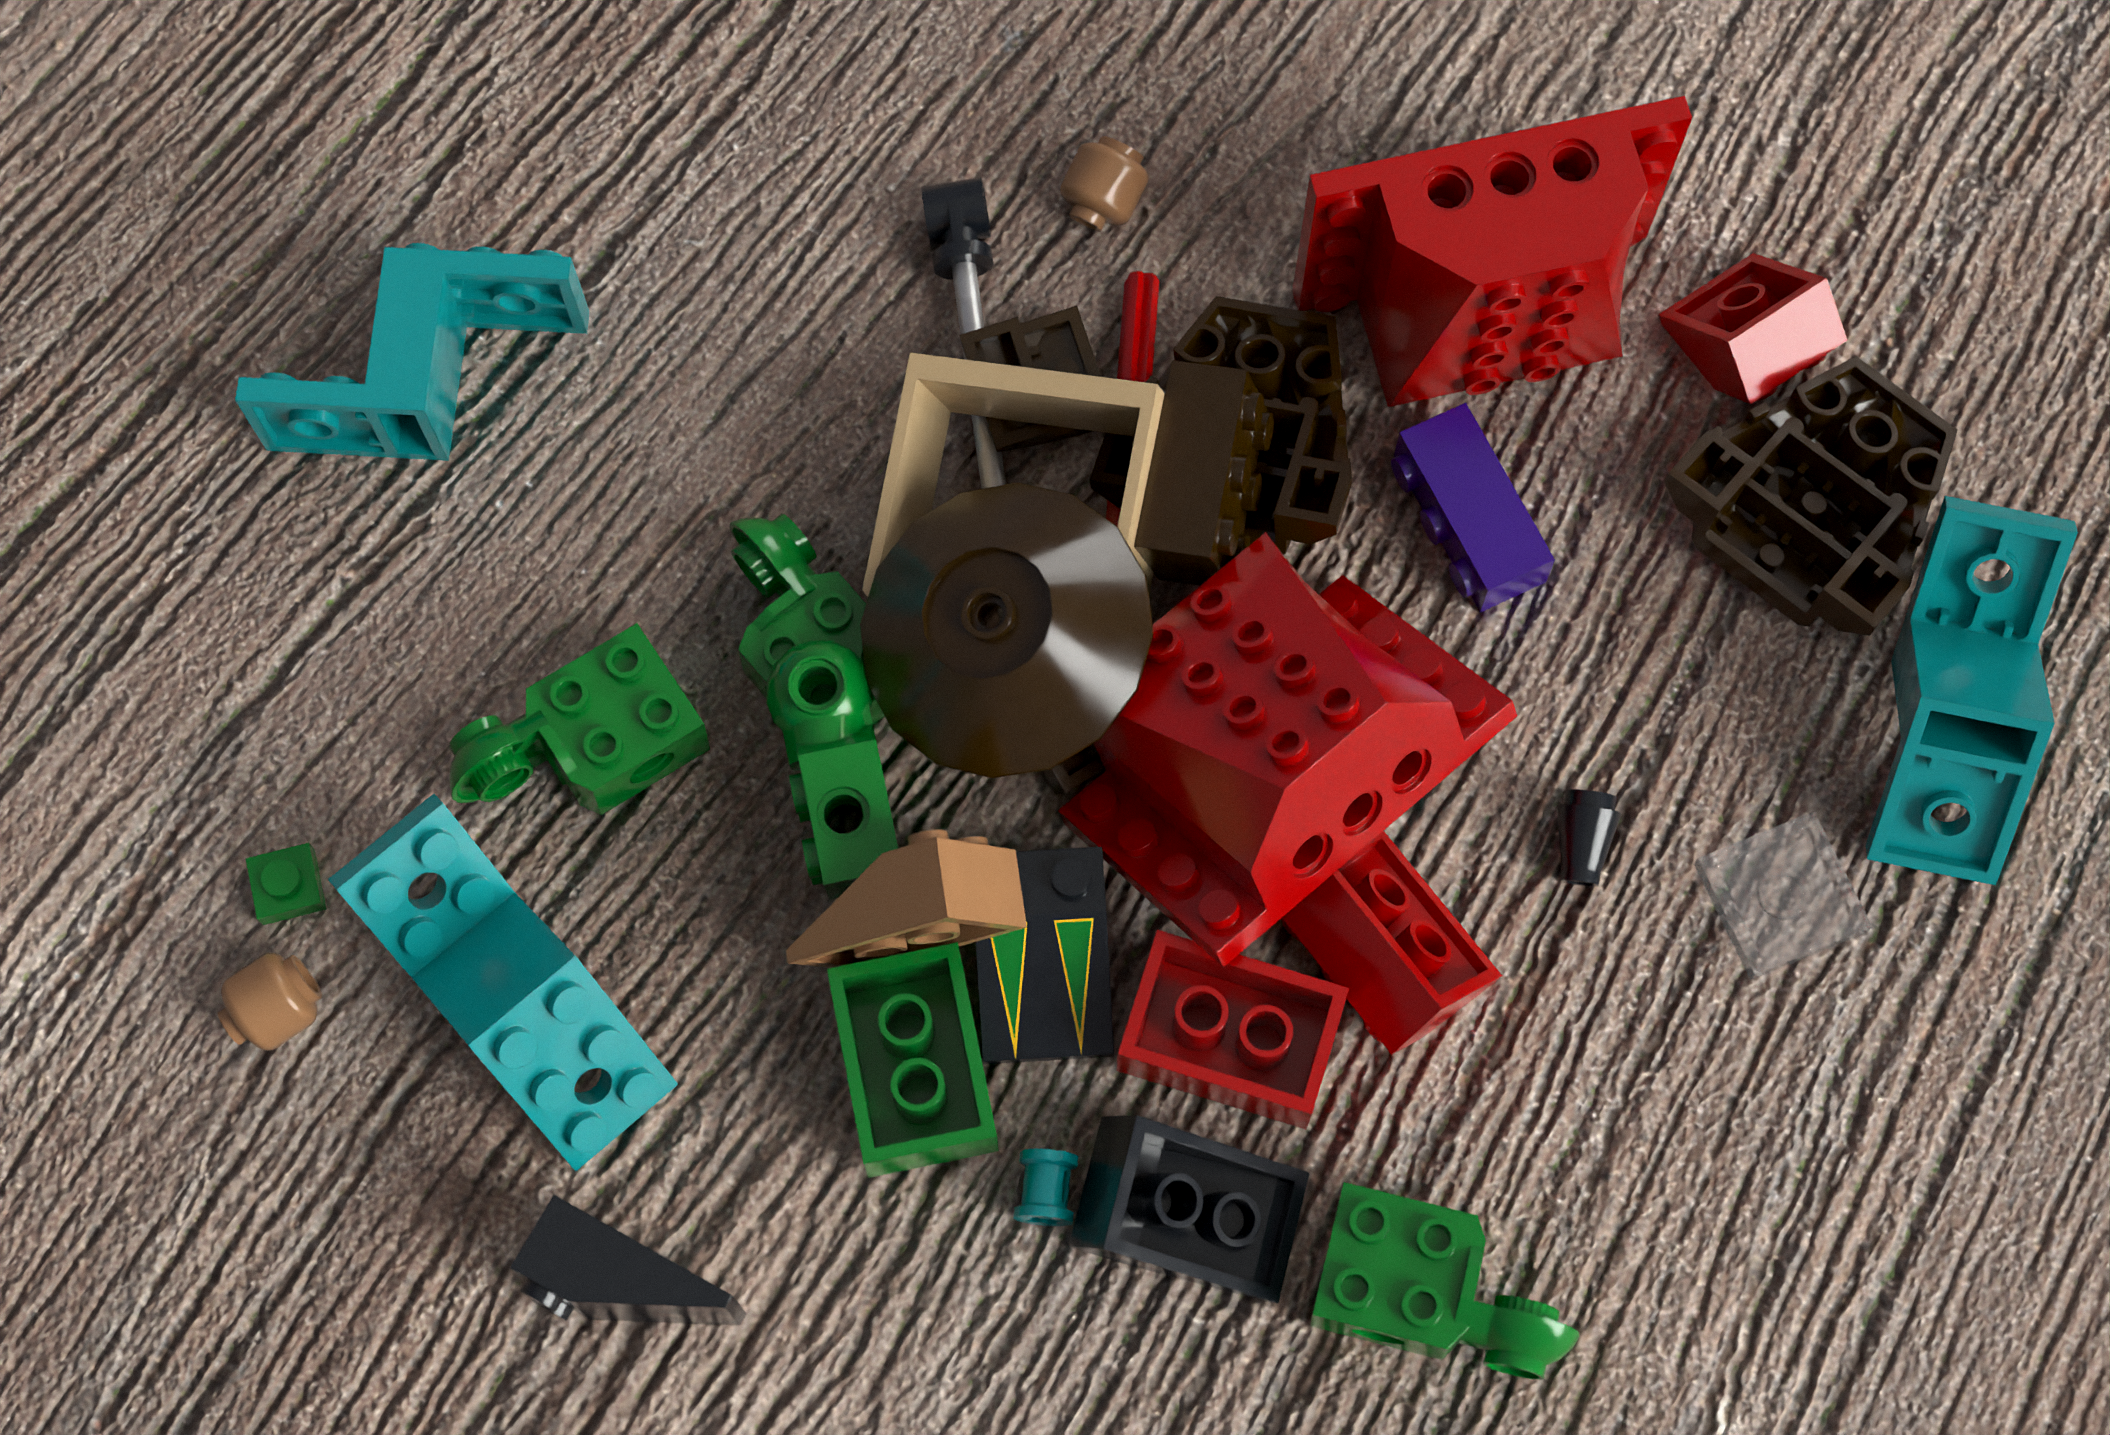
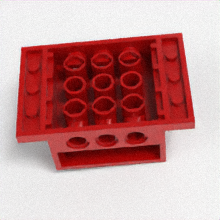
[1292,96,1692,407]
[1058,532,1517,968]

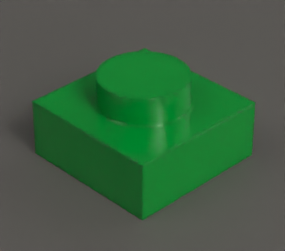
[245,843,327,925]

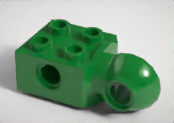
[729,514,884,725]
[449,623,710,815]
[766,641,898,899]
[1310,1182,1580,1380]

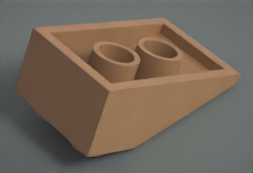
[786,830,1027,968]

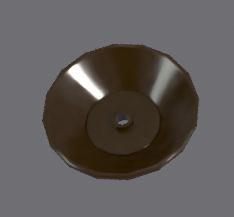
[860,483,1154,778]

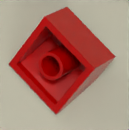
[1658,253,1847,404]

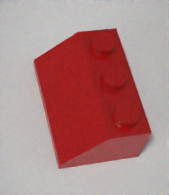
[1282,831,1502,1055]

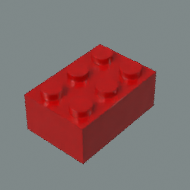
[1116,929,1349,1130]

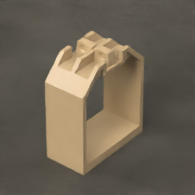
[862,353,1165,597]

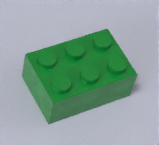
[827,942,999,1178]

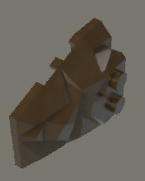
[1090,296,1352,555]
[1664,356,1958,636]

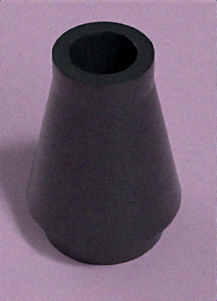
[1556,789,1621,887]

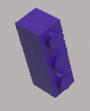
[1391,403,1555,613]

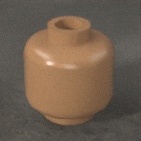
[1060,136,1149,232]
[217,952,322,1051]

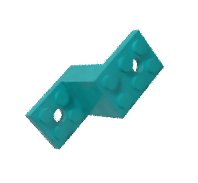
[235,243,590,461]
[1865,496,2078,885]
[328,794,678,1171]

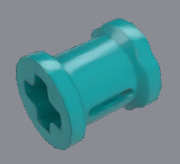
[1013,1148,1079,1226]

